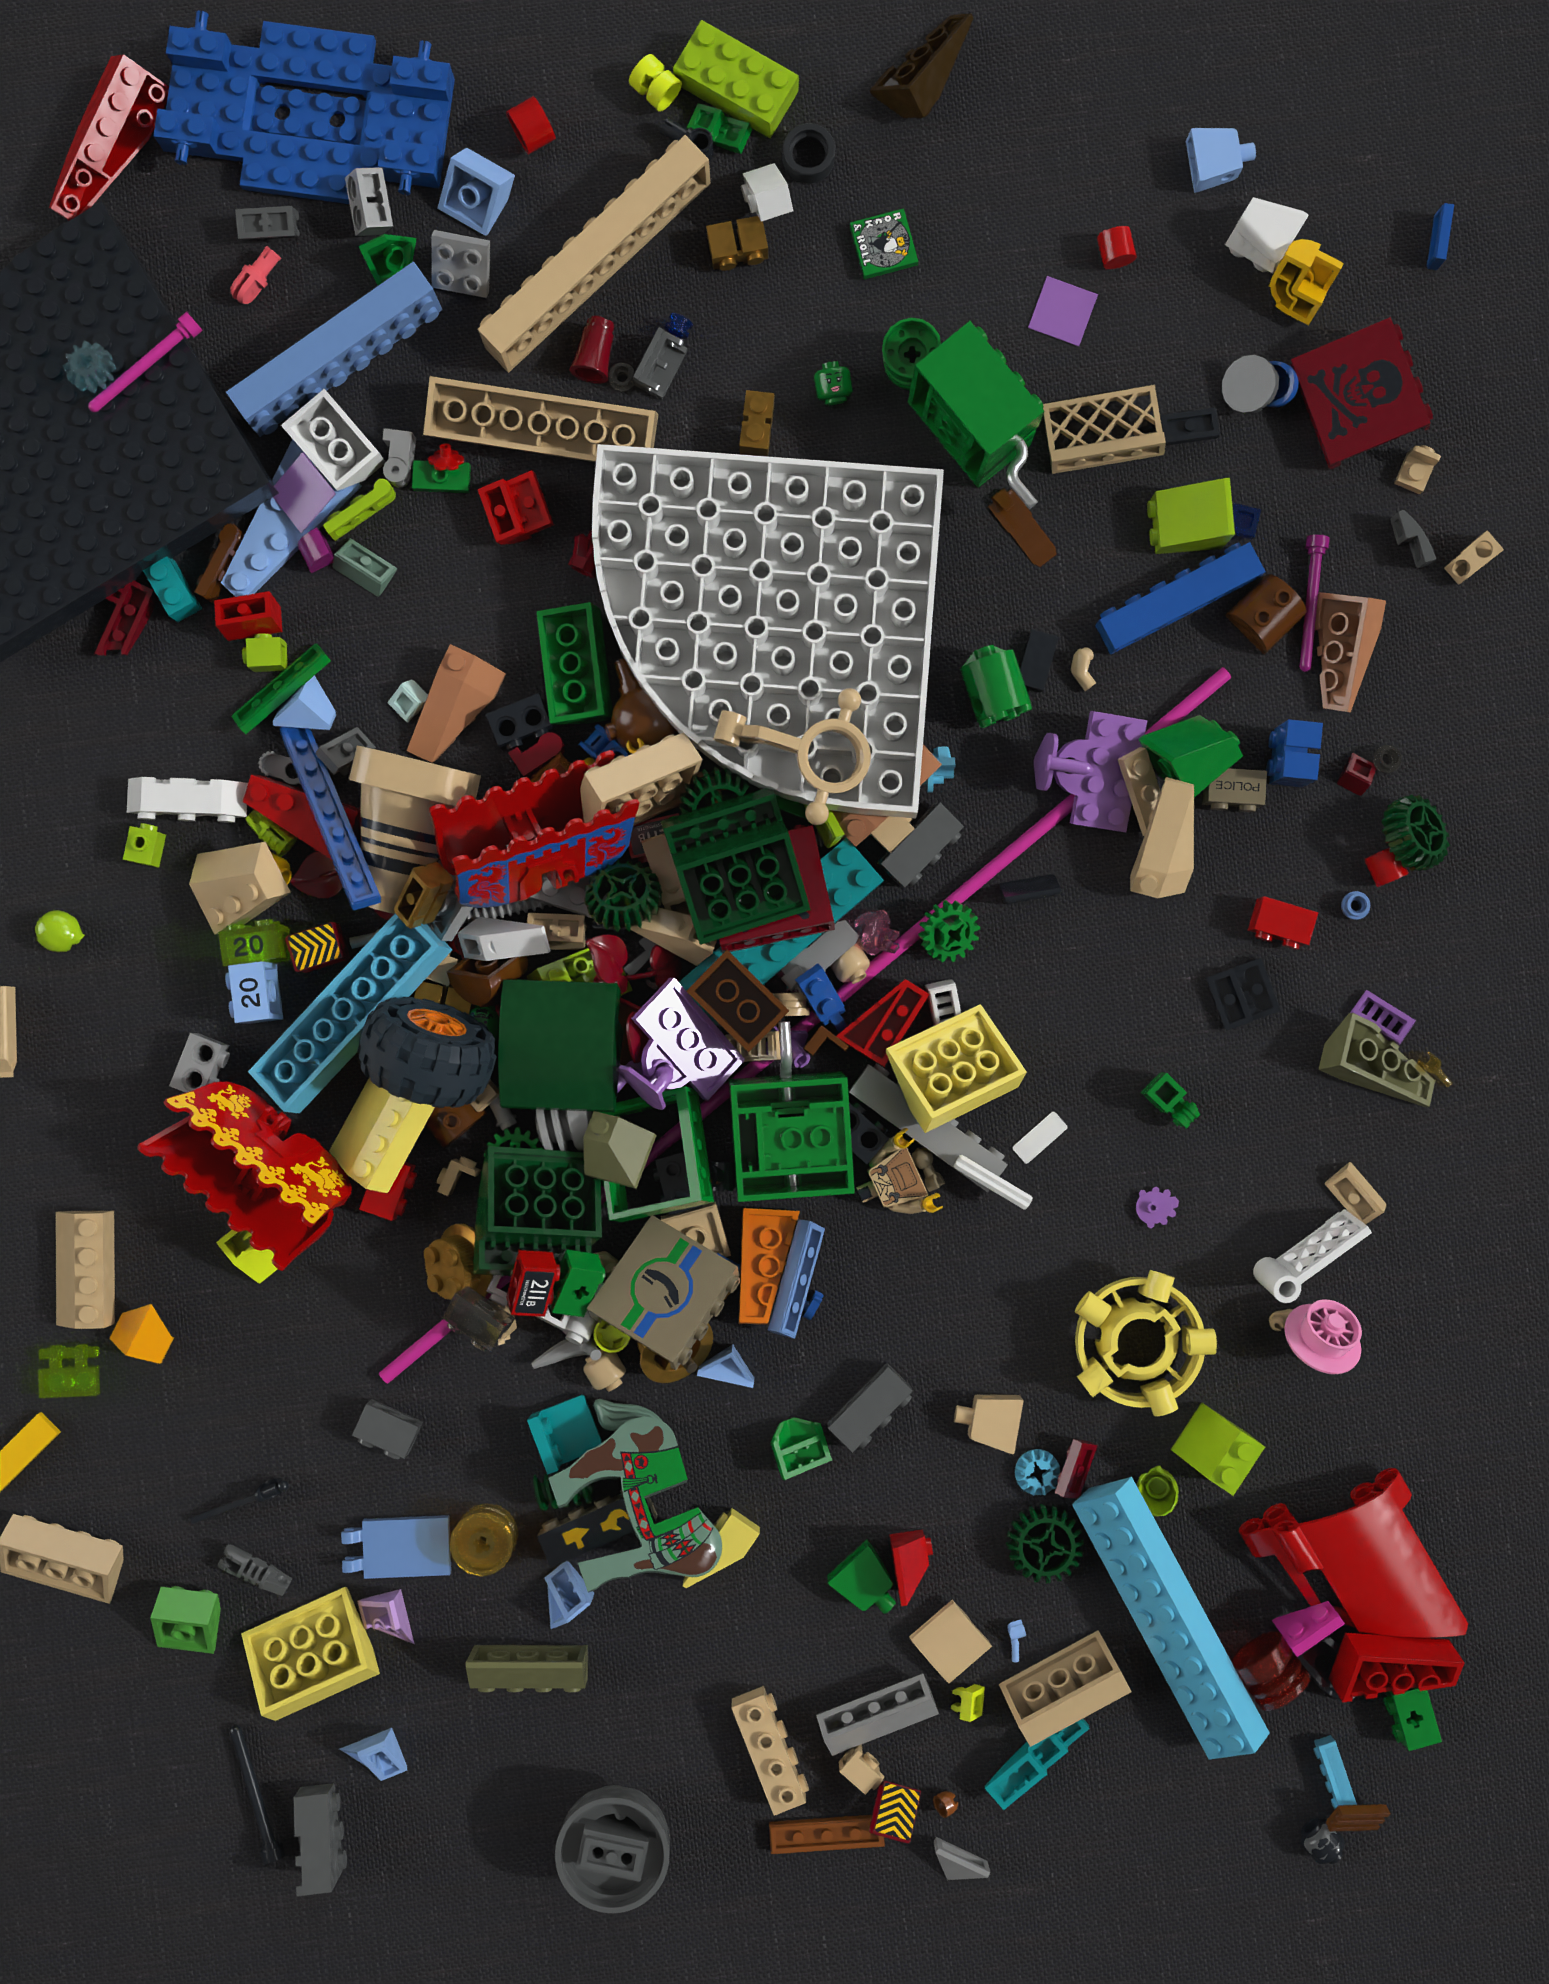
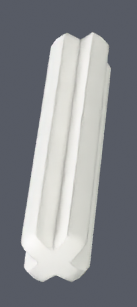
[954,1155,1032,1209]

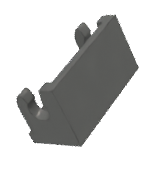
[235,206,300,240]
[633,327,688,399]

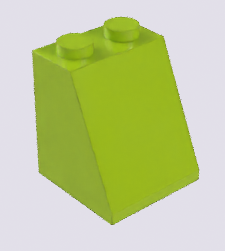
[1147,478,1235,554]
[1171,1402,1265,1496]

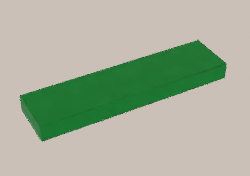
[232,643,331,734]

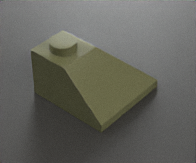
[583,1111,657,1189]

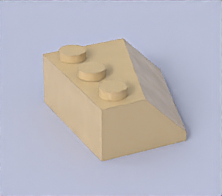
[189,842,291,935]

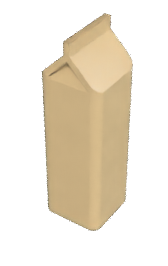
[0,986,17,1078]

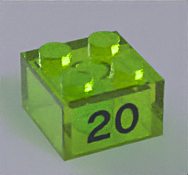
[218,919,292,967]

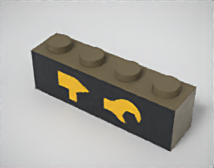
[537,1489,658,1568]

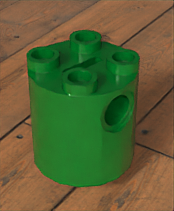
[960,645,1032,728]

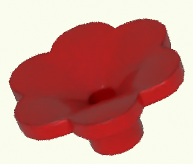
[428,443,464,470]

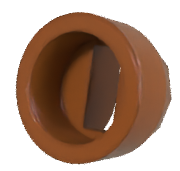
[933,1791,958,1818]

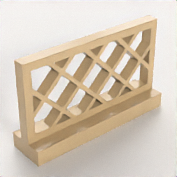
[1043,385,1166,474]

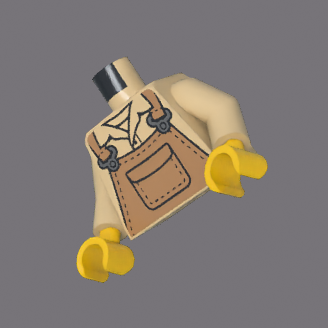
[856,1128,943,1214]

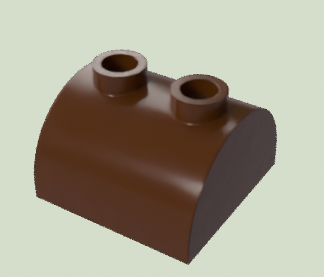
[1225,574,1306,655]
[446,956,528,1007]
[425,1104,488,1149]

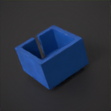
[1266,720,1323,787]

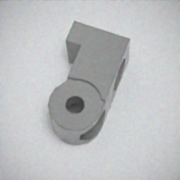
[383,429,416,488]

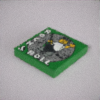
[850,208,918,280]

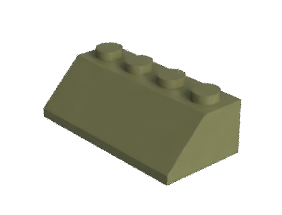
[466,1645,588,1692]

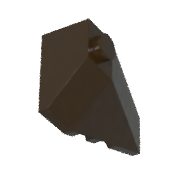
[869,13,973,119]

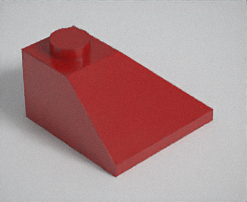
[889,1529,933,1606]

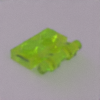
[38,1344,100,1398]

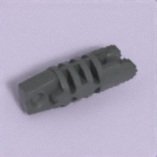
[218,1544,292,1596]

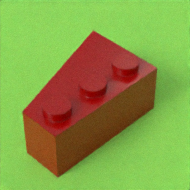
[836,979,930,1067]

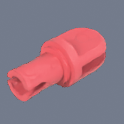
[231,246,281,304]

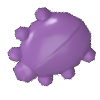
[1136,1187,1179,1228]

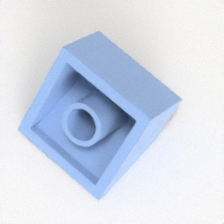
[437,148,515,236]

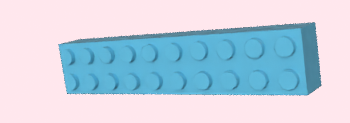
[1072,1477,1269,1759]

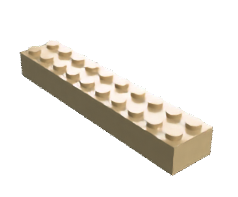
[478,135,711,373]

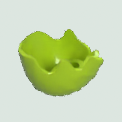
[35,910,85,952]
[1136,1465,1179,1516]

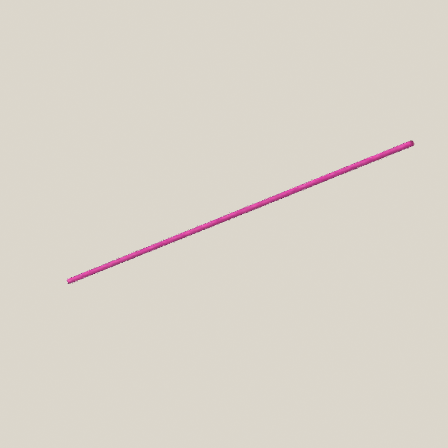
[379,667,1231,1384]

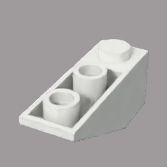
[457,917,551,961]

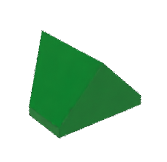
[359,234,417,286]

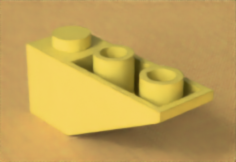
[683,1508,760,1588]

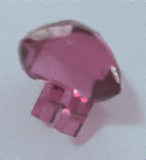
[853,910,900,956]

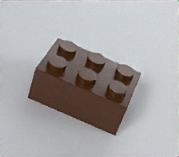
[686,950,789,1052]

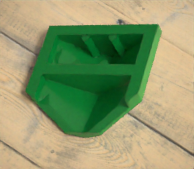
[771,1417,832,1480]

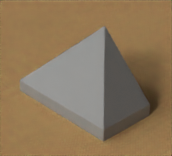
[934,1837,990,1880]

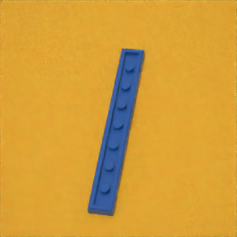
[279,727,381,911]

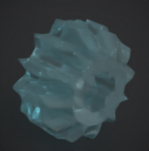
[63,341,116,393]

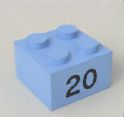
[225,961,283,1024]

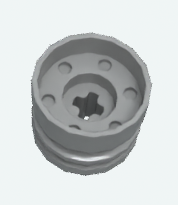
[535,1109,592,1152]

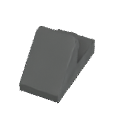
[315,727,376,776]

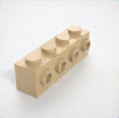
[731,1686,809,1816]

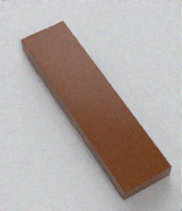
[769,1815,885,1854]

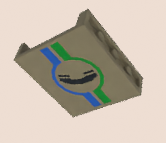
[587,1216,740,1370]

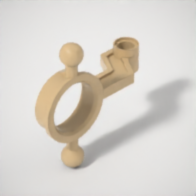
[713,688,871,825]

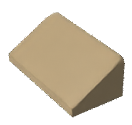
[1325,1162,1386,1224]

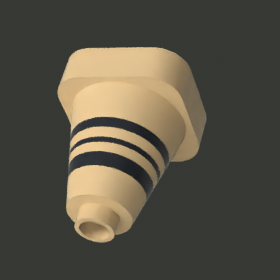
[349,745,481,914]

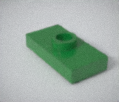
[412,460,471,493]

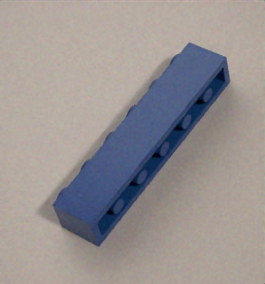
[1095,542,1266,655]

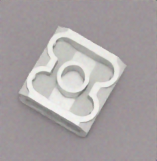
[1225,197,1309,274]

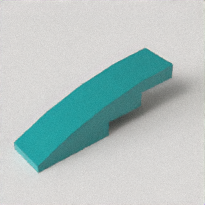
[985,1719,1089,1810]

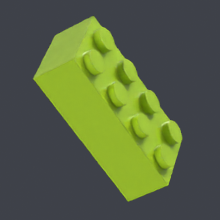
[673,20,799,139]

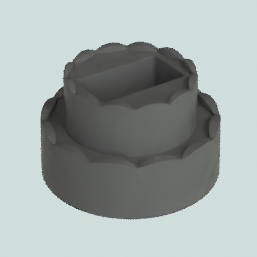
[555,1785,670,1913]

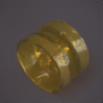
[450,1503,518,1576]

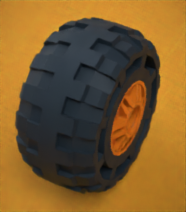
[357,997,497,1108]

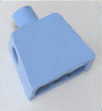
[1186,128,1256,193]

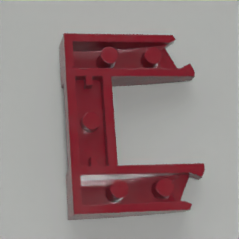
[95,581,159,656]

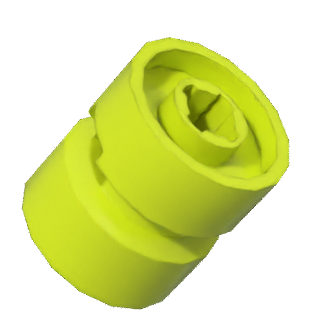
[629,54,682,112]
[594,1320,631,1353]

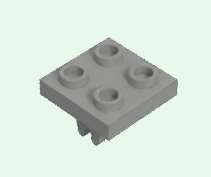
[431,230,490,298]

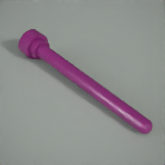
[1300,535,1330,672]

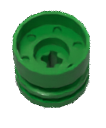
[882,318,941,390]

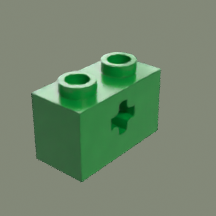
[550,1249,605,1317]
[1384,1687,1442,1751]

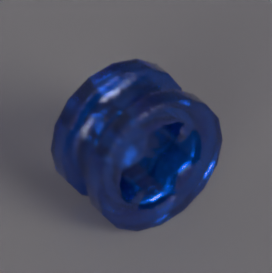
[665,313,693,339]

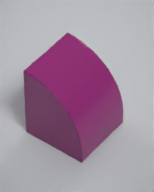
[297,528,334,573]

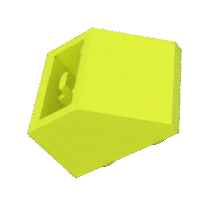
[216,1230,278,1284]

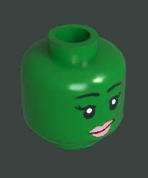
[814,361,853,405]

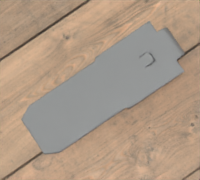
[781,920,859,993]

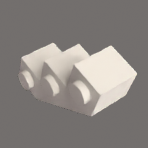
[127,777,248,823]

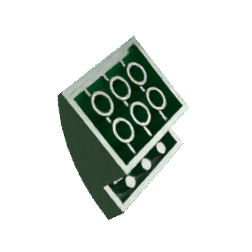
[661,788,811,945]
[498,979,624,1112]
[473,1146,602,1276]

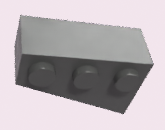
[294,1783,347,1896]

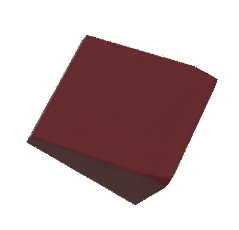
[1337,753,1377,796]

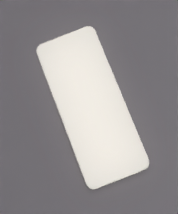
[1013,1112,1067,1164]

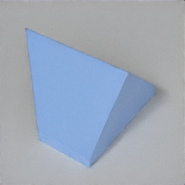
[273,675,336,730]
[697,1344,754,1388]
[544,1561,594,1629]
[340,1728,407,1781]

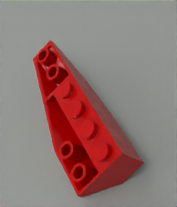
[49,54,169,221]

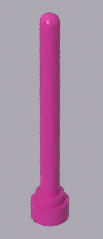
[88,312,203,412]

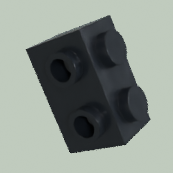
[652,1152,703,1215]

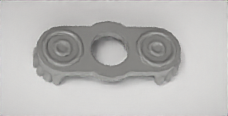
[258,751,301,785]

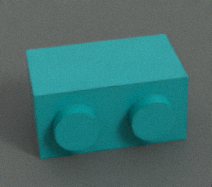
[143,556,202,622]

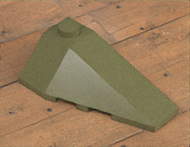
[1319,1013,1435,1107]

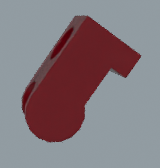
[508,732,565,778]

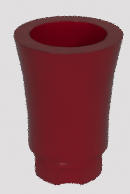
[569,316,614,384]

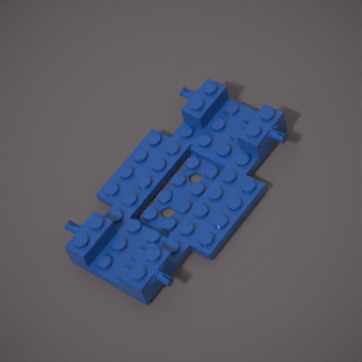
[154,11,455,204]

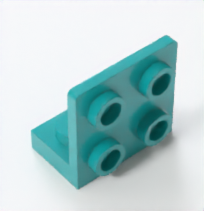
[527,1395,603,1475]

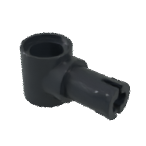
[660,117,714,162]
[685,1161,734,1191]

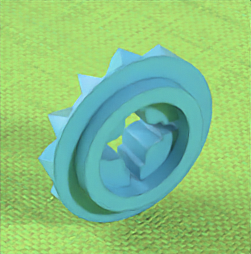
[1015,1449,1060,1496]

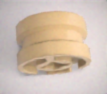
[773,993,810,1016]

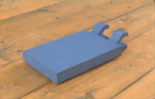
[341,1515,451,1579]

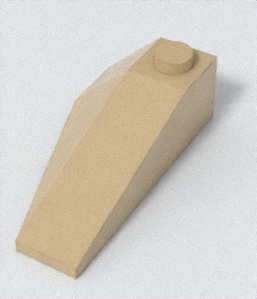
[1130,777,1194,898]

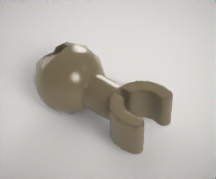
[911,1147,945,1192]

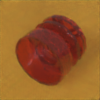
[1232,1631,1310,1711]

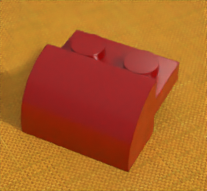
[478,470,554,544]

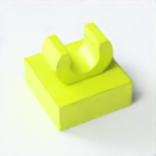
[951,1684,985,1722]

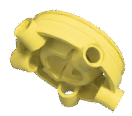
[1075,1270,1217,1416]

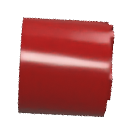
[1097,226,1137,269]
[1364,847,1409,887]

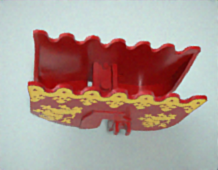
[137,1082,352,1271]

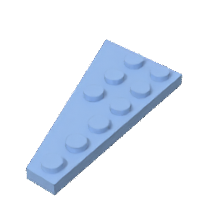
[221,440,362,597]

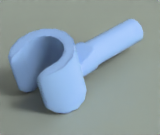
[1007,1620,1026,1662]

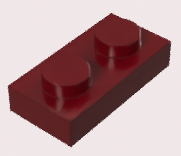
[1055,1439,1098,1499]

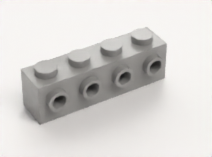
[816,1674,939,1756]

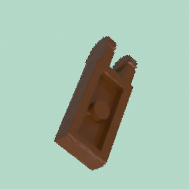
[195,523,244,604]

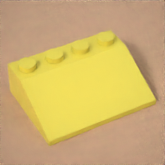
[886,1004,1027,1133]
[329,1078,435,1193]
[241,1587,380,1721]

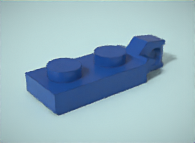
[795,963,847,1034]

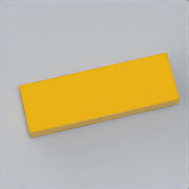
[0,1412,61,1492]

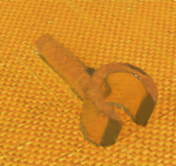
[1418,1052,1452,1087]

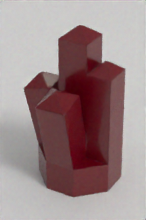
[568,530,596,578]

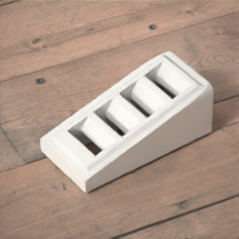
[925,979,961,1026]

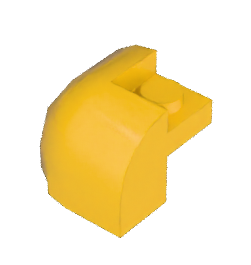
[1269,239,1343,326]

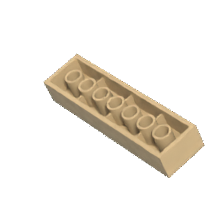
[423,376,658,462]

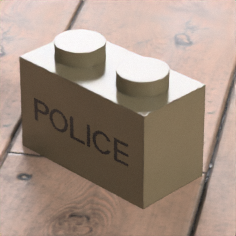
[1202,769,1267,812]

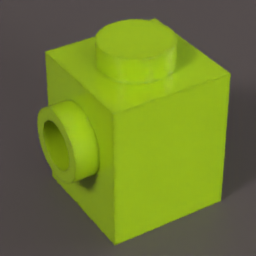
[242,633,288,672]
[123,823,166,868]

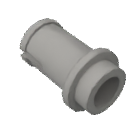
[489,1096,517,1131]

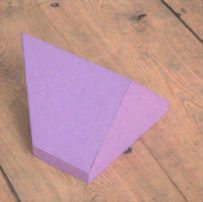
[357,1589,414,1644]

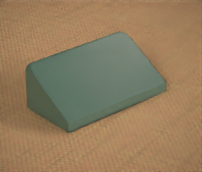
[332,538,397,597]

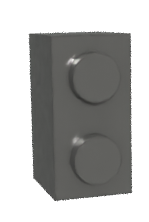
[352,1399,423,1459]

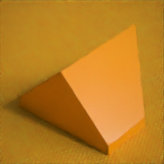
[109,1304,174,1364]

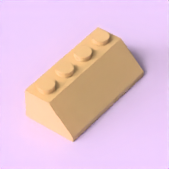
[56,1211,115,1329]
[0,1514,123,1604]
[999,1630,1132,1747]

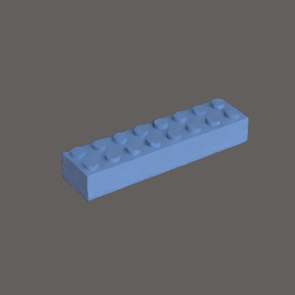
[226,261,442,437]

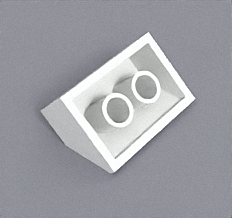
[281,389,386,491]

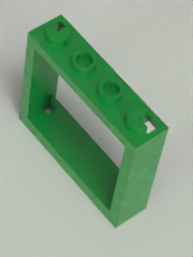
[600,1086,714,1222]

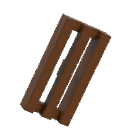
[1326,1804,1390,1831]

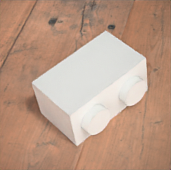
[741,163,793,221]

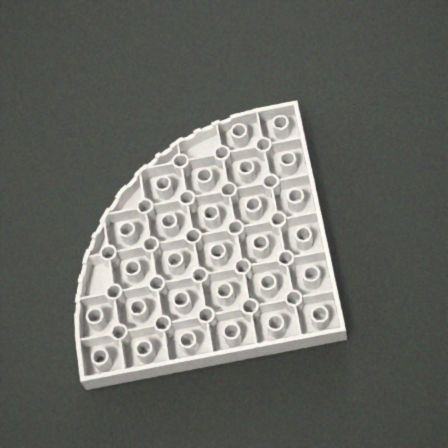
[592,444,944,818]

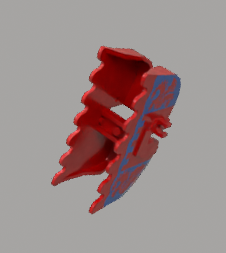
[429,750,640,908]

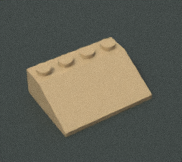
[580,732,703,826]

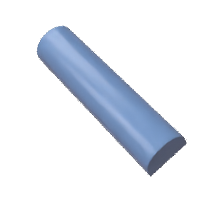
[768,1219,825,1339]

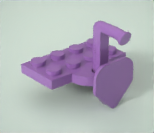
[1034,711,1147,832]
[617,978,745,1110]

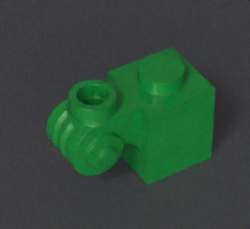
[1141,1072,1200,1129]

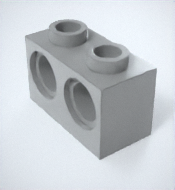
[345,168,393,236]
[169,1033,230,1093]

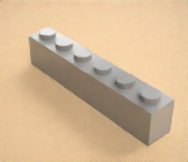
[848,1063,1008,1192]

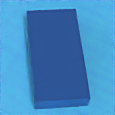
[1427,203,1454,270]

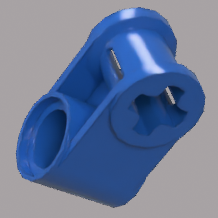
[578,723,628,760]

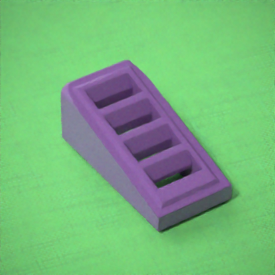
[1350,990,1416,1046]

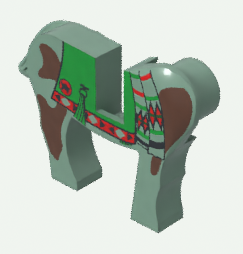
[548,1399,722,1593]

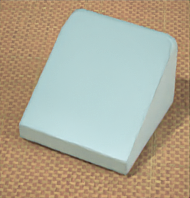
[387,680,428,722]

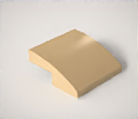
[909,1600,992,1683]

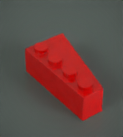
[243,775,361,860]
[1329,1633,1464,1703]

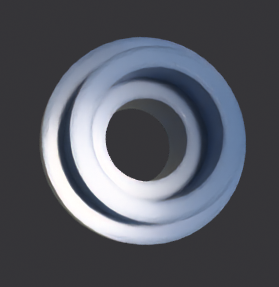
[1341,891,1370,920]

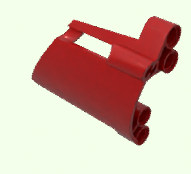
[1239,1468,1468,1638]

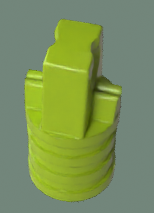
[245,809,297,857]

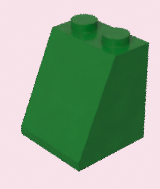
[1138,715,1243,797]

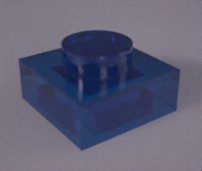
[1232,503,1261,540]

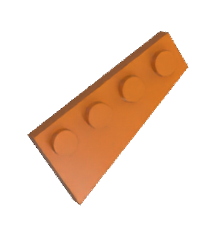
[738,1208,800,1325]

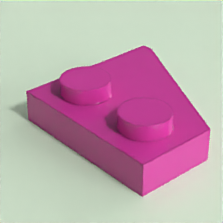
[1272,1601,1345,1657]

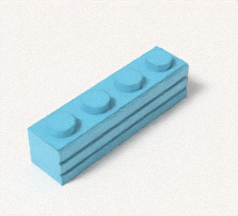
[1313,1735,1357,1809]

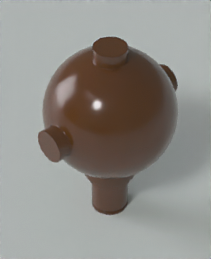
[605,658,678,751]

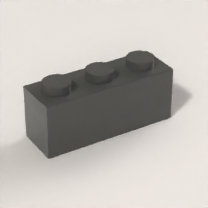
[877,803,964,887]
[827,1363,913,1453]

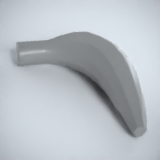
[531,1337,601,1369]

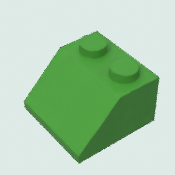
[150,1586,221,1654]

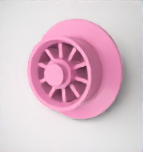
[1284,1300,1362,1374]

